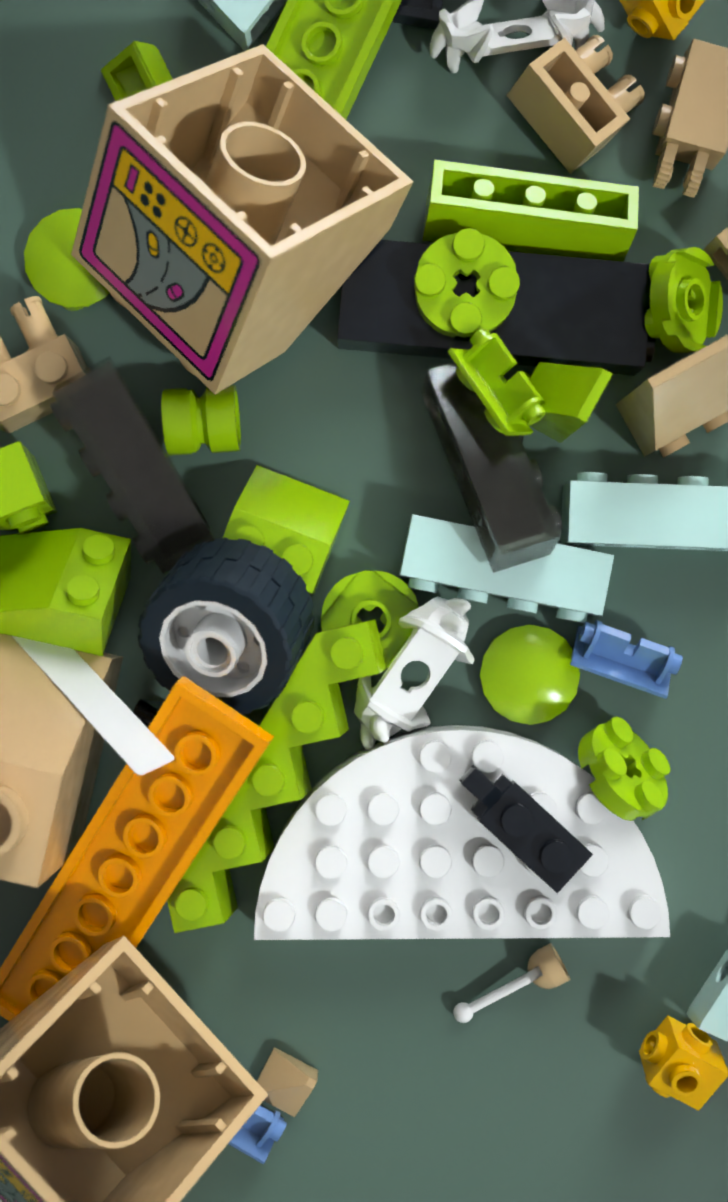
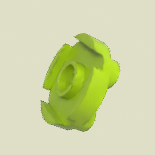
[414,228,520,338]
[645,247,723,353]
[321,570,419,668]
[578,716,670,821]

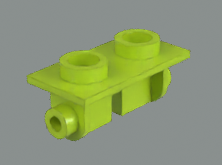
[447,328,546,436]

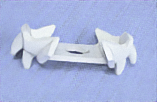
[429,0,605,73]
[354,596,475,750]

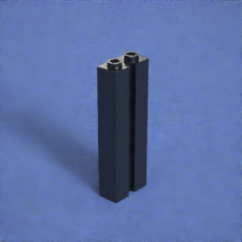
[337,240,656,376]

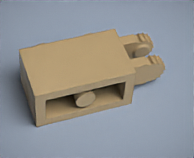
[652,39,728,198]

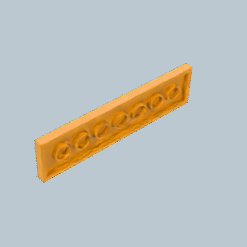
[0,676,274,1021]

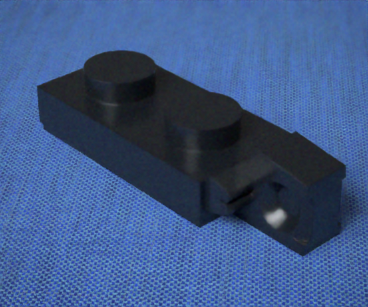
[459,765,593,893]

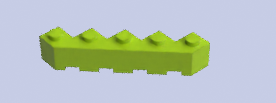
[167,619,387,933]

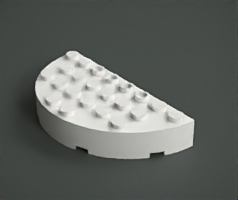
[254,725,670,940]

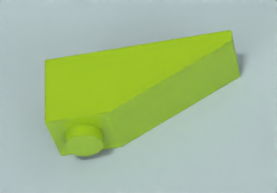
[522,362,613,443]

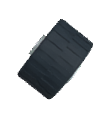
[138,538,315,715]

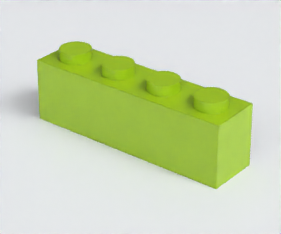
[423,160,639,262]

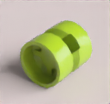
[161,385,241,456]

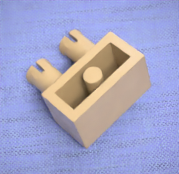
[506,35,645,174]
[0,296,99,434]

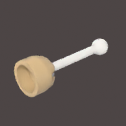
[453,943,571,1023]

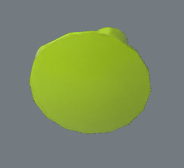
[24,208,110,311]
[480,624,580,725]

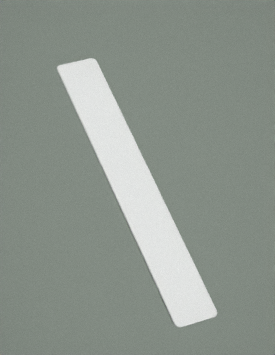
[12,636,174,775]

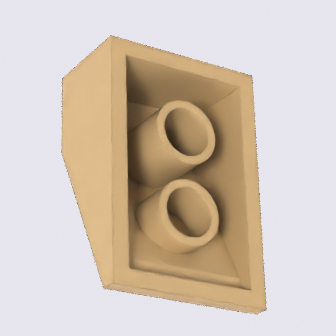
[616,335,728,458]

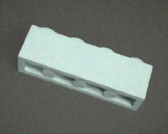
[561,472,728,551]
[399,514,614,623]

